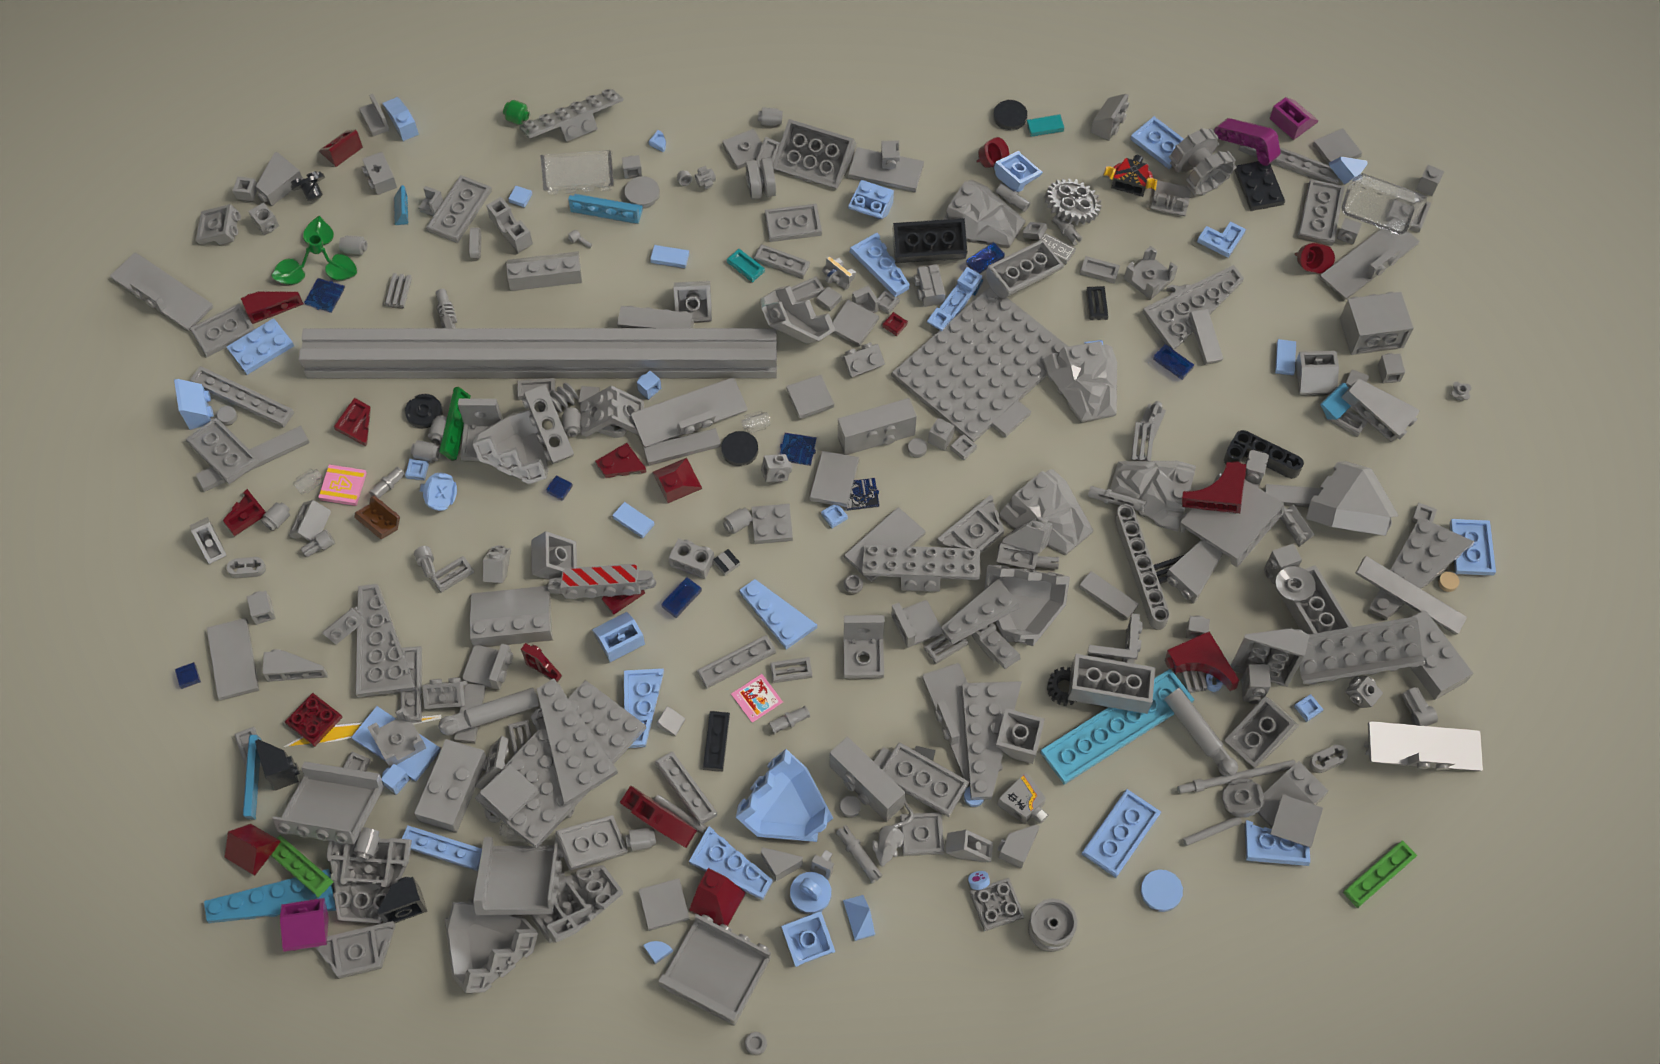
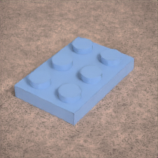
[1130,116,1184,169]
[227,318,294,375]
[1449,519,1496,576]

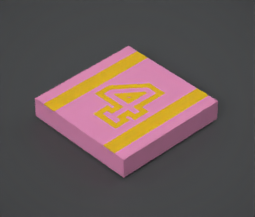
[318,465,367,506]

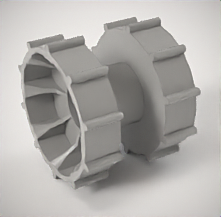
[1169,128,1237,196]

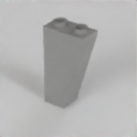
[1341,379,1420,442]
[1166,540,1223,604]

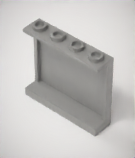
[1180,473,1284,568]
[272,762,384,845]
[473,837,563,915]
[658,914,771,1026]

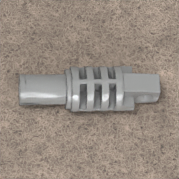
[435,288,457,328]

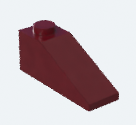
[241,291,304,324]

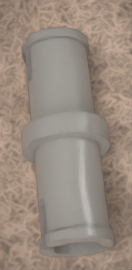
[996,184,1030,212]
[1053,215,1082,245]
[369,467,405,499]
[769,706,811,734]

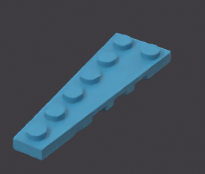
[204,869,336,923]

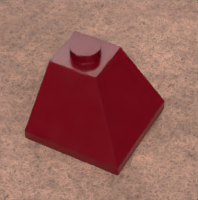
[652,458,702,503]
[689,868,746,926]

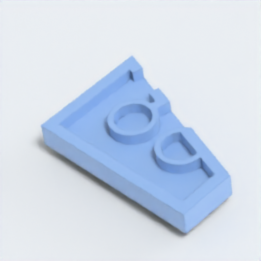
[1245,820,1310,866]

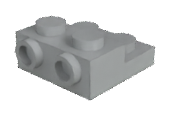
[196,204,241,245]

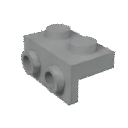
[841,342,885,377]

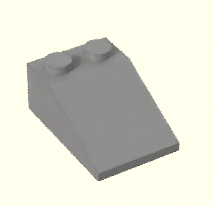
[1225,696,1299,768]
[1257,761,1328,828]

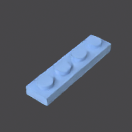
[402,825,482,871]

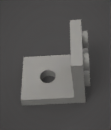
[580,385,644,437]
[458,399,502,461]
[1086,613,1143,664]
[844,615,884,678]

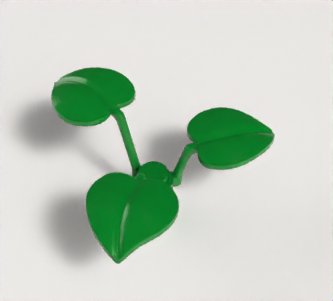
[271,215,357,285]

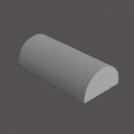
[986,239,1064,298]

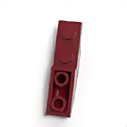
[620,785,697,848]

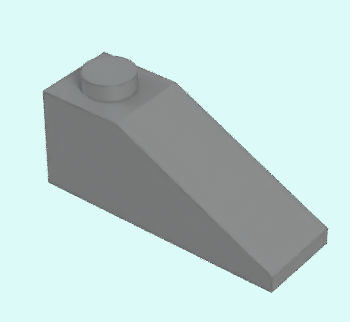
[263,649,328,682]

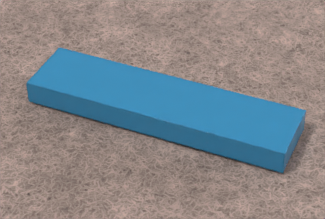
[243,735,262,820]

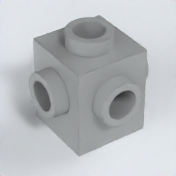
[761,454,792,482]
[1345,676,1383,708]

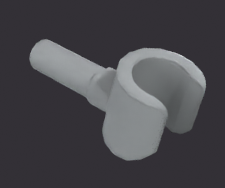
[568,230,592,248]

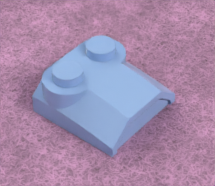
[994,151,1043,192]
[781,911,835,967]

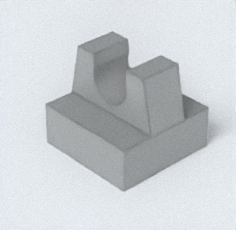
[810,850,834,879]

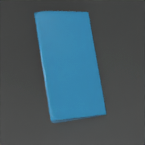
[394,185,408,225]
[1320,383,1351,420]

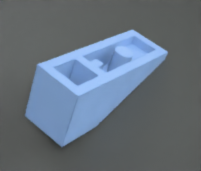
[382,97,419,141]

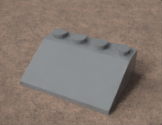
[773,119,857,189]
[470,586,553,647]
[1230,629,1310,687]

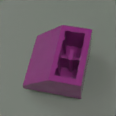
[1269,97,1319,140]
[280,898,329,952]

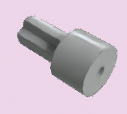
[301,529,335,557]
[414,546,435,578]

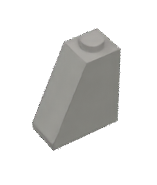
[256,152,303,206]

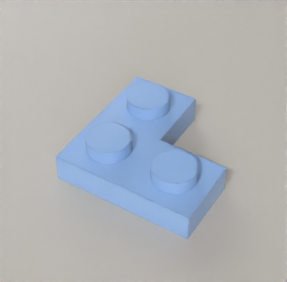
[1197,221,1246,258]

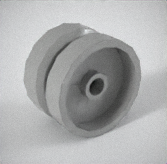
[746,157,776,199]
[1028,899,1077,952]

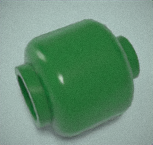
[503,100,530,125]

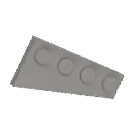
[941,579,1020,645]

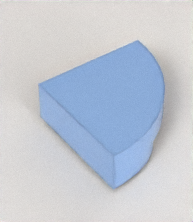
[648,130,666,152]
[643,941,673,964]

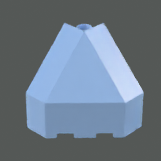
[736,749,834,842]

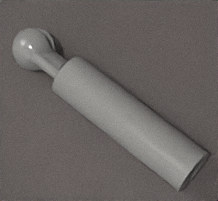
[438,688,539,736]
[1164,688,1238,777]

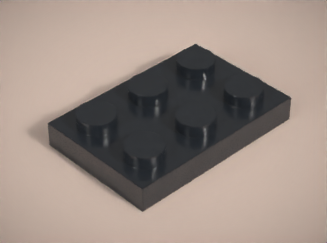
[1234,161,1285,211]

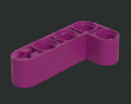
[1214,118,1281,166]

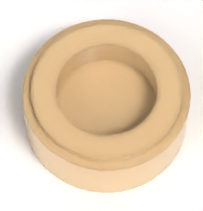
[1438,572,1460,592]

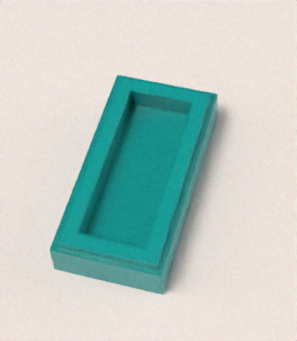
[1027,114,1065,137]
[727,249,765,283]

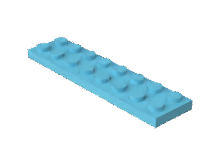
[1040,669,1195,785]

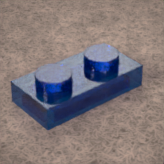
[966,242,1005,274]
[1153,344,1194,380]
[661,577,702,618]

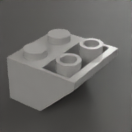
[1091,94,1129,140]
[1295,351,1339,395]

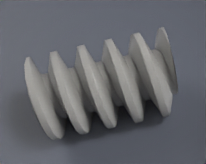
[537,382,579,413]

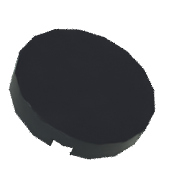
[993,100,1028,130]
[405,394,443,429]
[721,431,759,466]

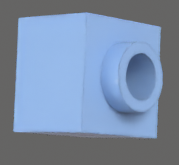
[637,371,662,400]
[381,764,410,795]

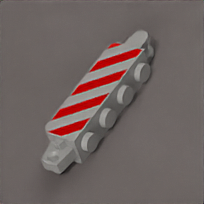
[548,564,656,599]

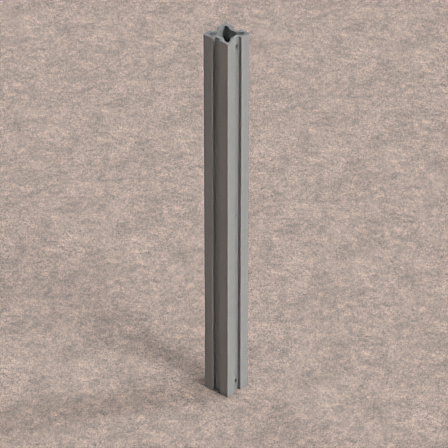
[299,328,777,378]

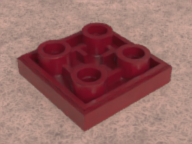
[285,693,343,747]

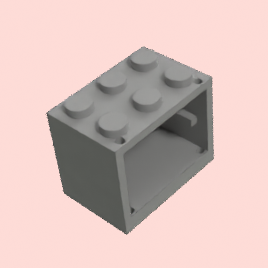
[1339,292,1414,355]

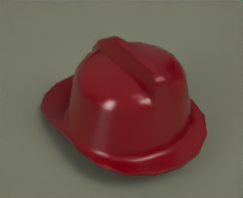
[976,137,1009,168]
[1294,243,1335,273]

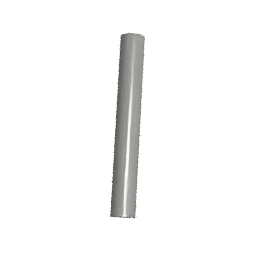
[654,795,708,834]
[1183,816,1242,846]

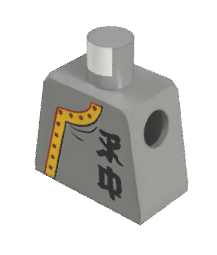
[997,773,1049,824]

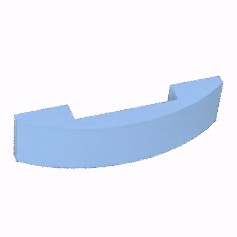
[927,267,982,331]

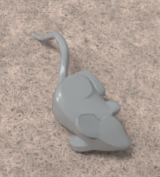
[872,798,913,867]

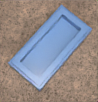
[650,245,689,268]
[1275,339,1296,376]
[612,502,655,538]

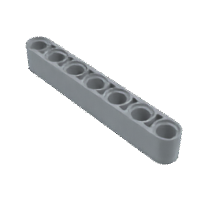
[1115,504,1170,630]

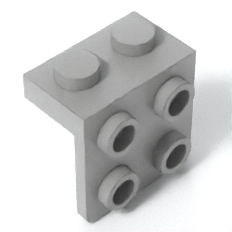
[463,644,513,690]

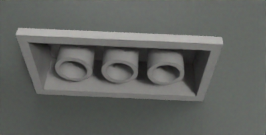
[506,251,582,291]

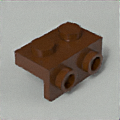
[354,496,400,539]

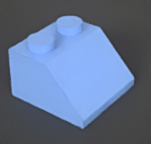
[174,379,214,430]

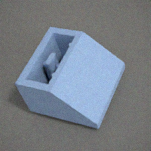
[848,180,894,219]
[592,612,645,662]

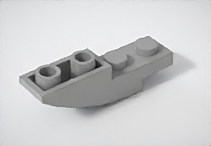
[957,609,1021,669]

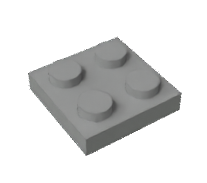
[752,504,793,544]

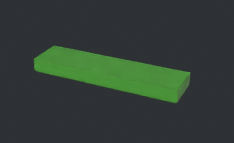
[271,835,333,898]
[1343,840,1418,908]

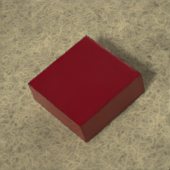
[882,312,908,336]

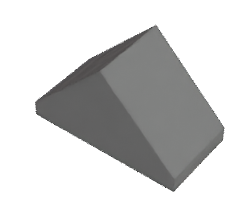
[761,847,803,882]

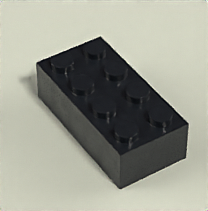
[892,218,968,263]

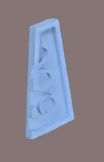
[850,232,910,297]
[739,579,817,649]
[624,668,664,748]
[689,826,773,900]

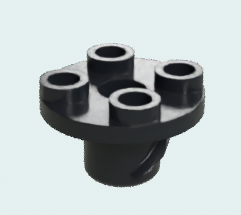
[291,171,325,202]

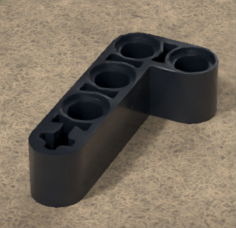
[1224,430,1304,479]

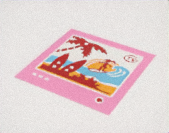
[731,674,783,723]

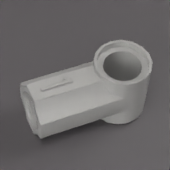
[1401,687,1438,726]

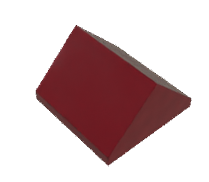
[319,129,363,167]
[225,824,281,876]

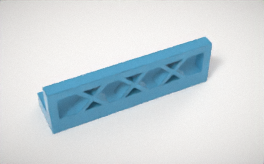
[568,194,643,224]

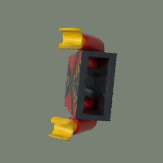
[1103,155,1157,197]

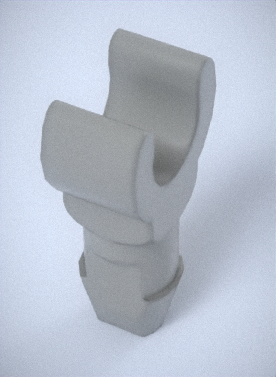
[1166,284,1190,295]

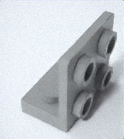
[891,600,942,648]

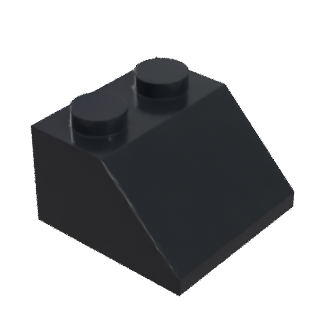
[255,739,300,791]
[378,877,428,923]

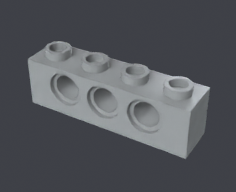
[522,385,574,464]

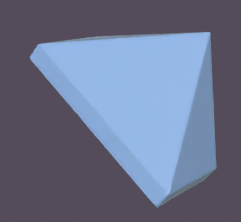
[843,895,875,941]

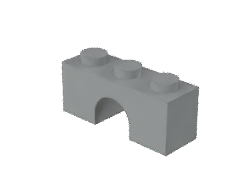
[486,197,533,253]

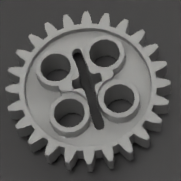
[1045,178,1102,225]

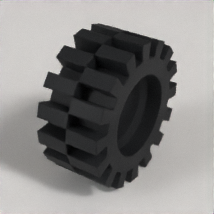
[1047,667,1077,706]

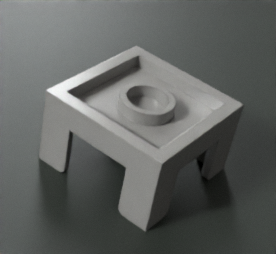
[1124,246,1178,300]
[367,707,426,767]

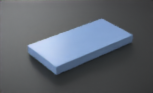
[351,706,441,782]
[1082,789,1161,878]

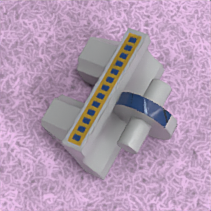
[822,257,856,290]

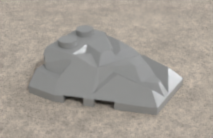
[943,180,1026,248]
[1042,341,1117,422]
[1110,461,1196,532]
[999,469,1093,555]
[327,838,412,923]
[530,865,623,943]

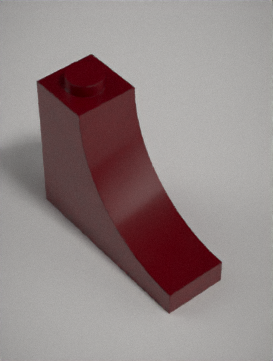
[1182,462,1246,514]
[1165,631,1239,691]

